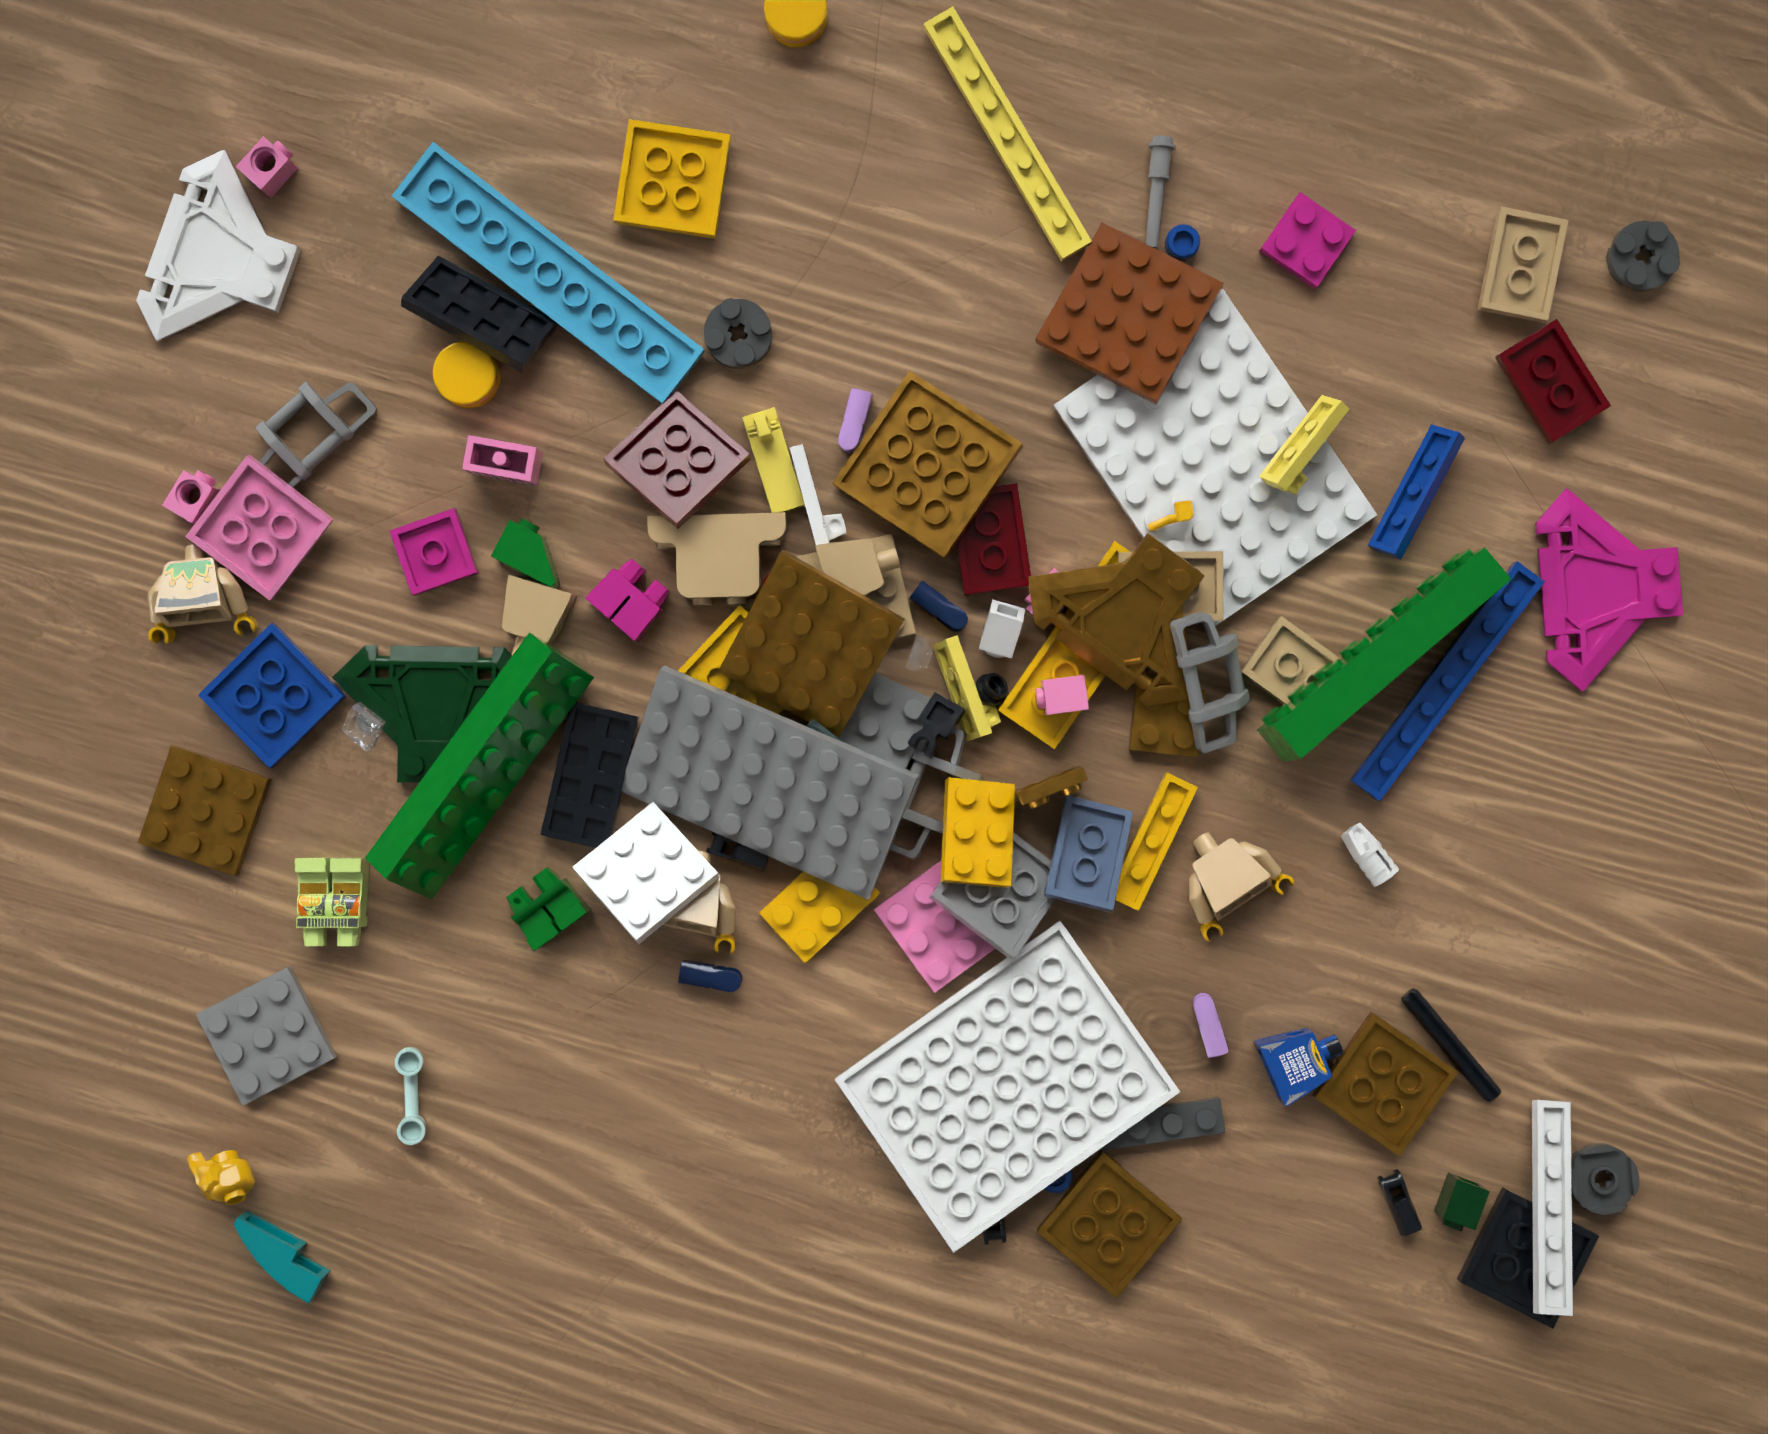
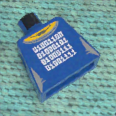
[1254,1028,1343,1107]

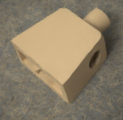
[815,539,901,597]
[501,575,577,655]

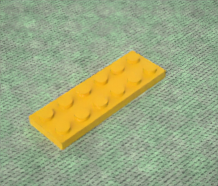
[997,541,1130,749]

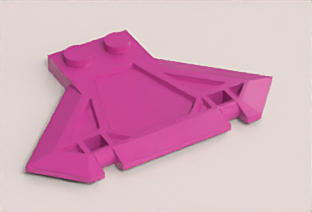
[1535,488,1683,692]

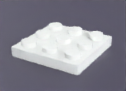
[573,802,720,944]

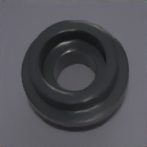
[975,673,1008,707]

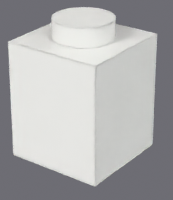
[979,599,1025,658]

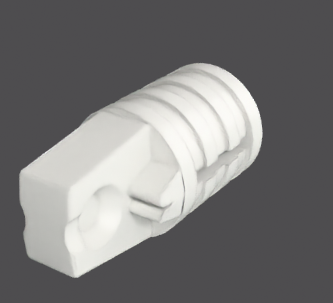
[1341,823,1399,887]

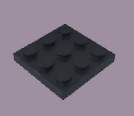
[1457,1187,1599,1329]

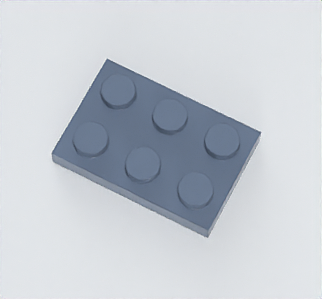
[1044,795,1133,913]

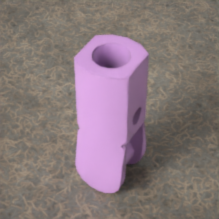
[838,388,873,453]
[1193,993,1229,1058]

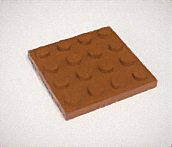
[1035,223,1224,405]

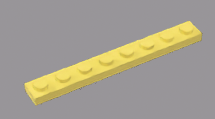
[923,6,1092,262]

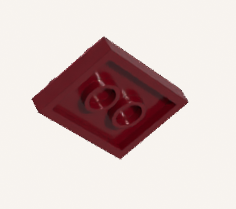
[1495,319,1611,444]
[957,483,1031,596]

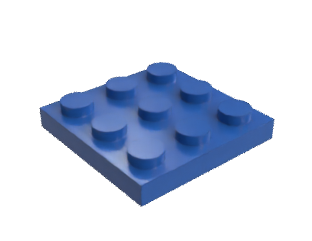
[198,623,347,768]

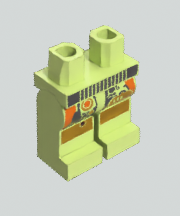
[295,858,369,946]

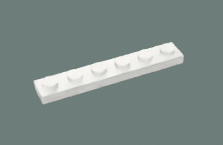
[1532,1100,1573,1316]

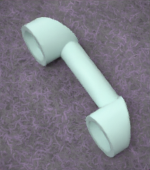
[395,1047,426,1145]

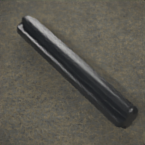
[1401,988,1501,1102]

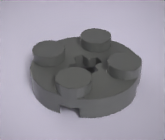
[1606,221,1680,292]
[704,298,773,369]
[1571,1143,1639,1215]

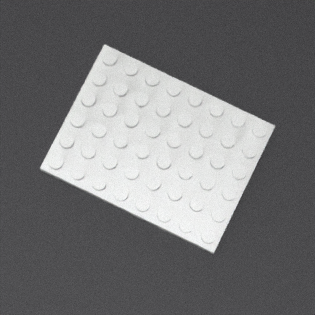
[1053,289,1377,631]
[835,920,1180,1253]

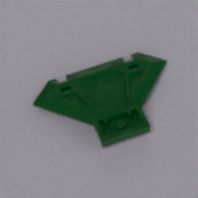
[332,645,512,783]

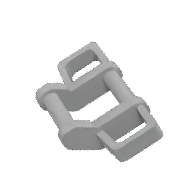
[255,381,377,488]
[1170,612,1250,753]
[890,728,983,859]

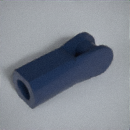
[909,580,968,632]
[678,959,742,992]

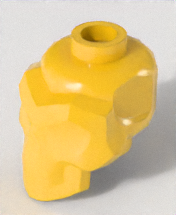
[187,1150,255,1205]

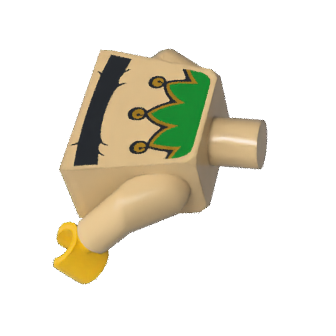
[147,544,258,644]

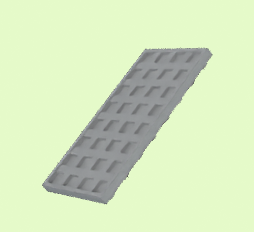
[622,665,919,900]

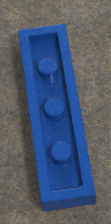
[1368,424,1465,559]

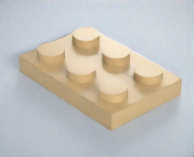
[1477,206,1569,323]
[1118,551,1224,621]
[1241,616,1341,704]

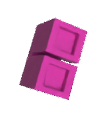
[585,558,670,643]

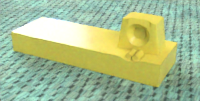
[1259,395,1349,495]
[742,407,805,513]
[932,635,1001,741]

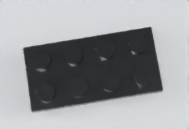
[401,255,557,373]
[540,702,640,848]

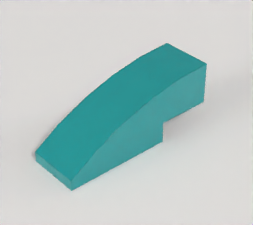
[233,1210,331,1304]

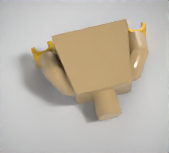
[1188,832,1294,942]
[663,851,736,954]

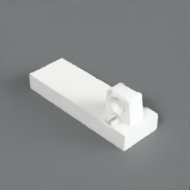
[789,444,847,545]

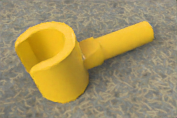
[1147,500,1194,532]

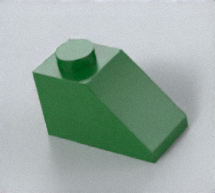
[491,519,560,589]

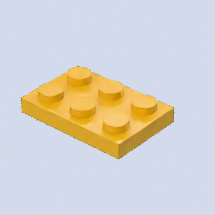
[940,777,1015,888]
[759,871,881,963]

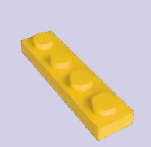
[1115,772,1198,911]

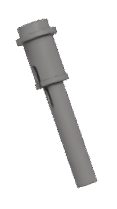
[1145,136,1176,249]

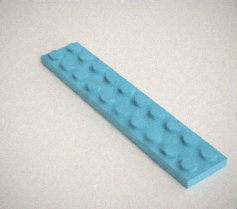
[392,142,705,404]

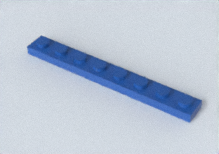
[1350,561,1545,801]

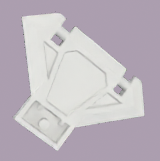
[136,150,301,342]

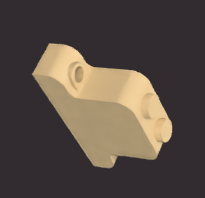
[647,512,787,606]

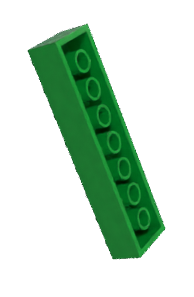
[1257,547,1512,762]
[365,632,594,899]

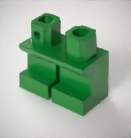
[506,867,591,951]

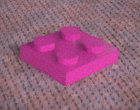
[1259,192,1356,289]
[390,508,479,596]

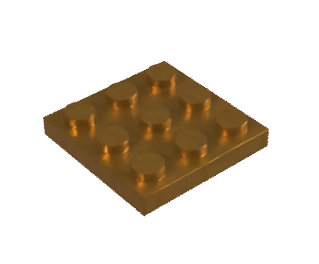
[138,746,272,876]
[1312,1011,1459,1157]
[1036,1151,1182,1298]

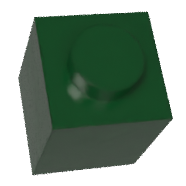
[1434,1172,1490,1231]

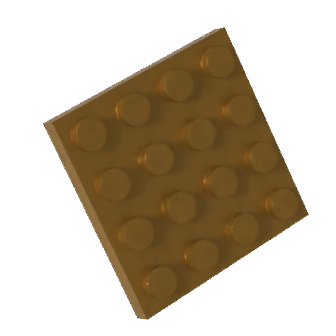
[832,370,1023,560]
[718,550,905,739]

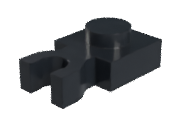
[908,692,965,759]

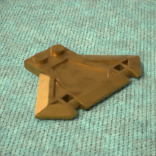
[1028,533,1205,706]

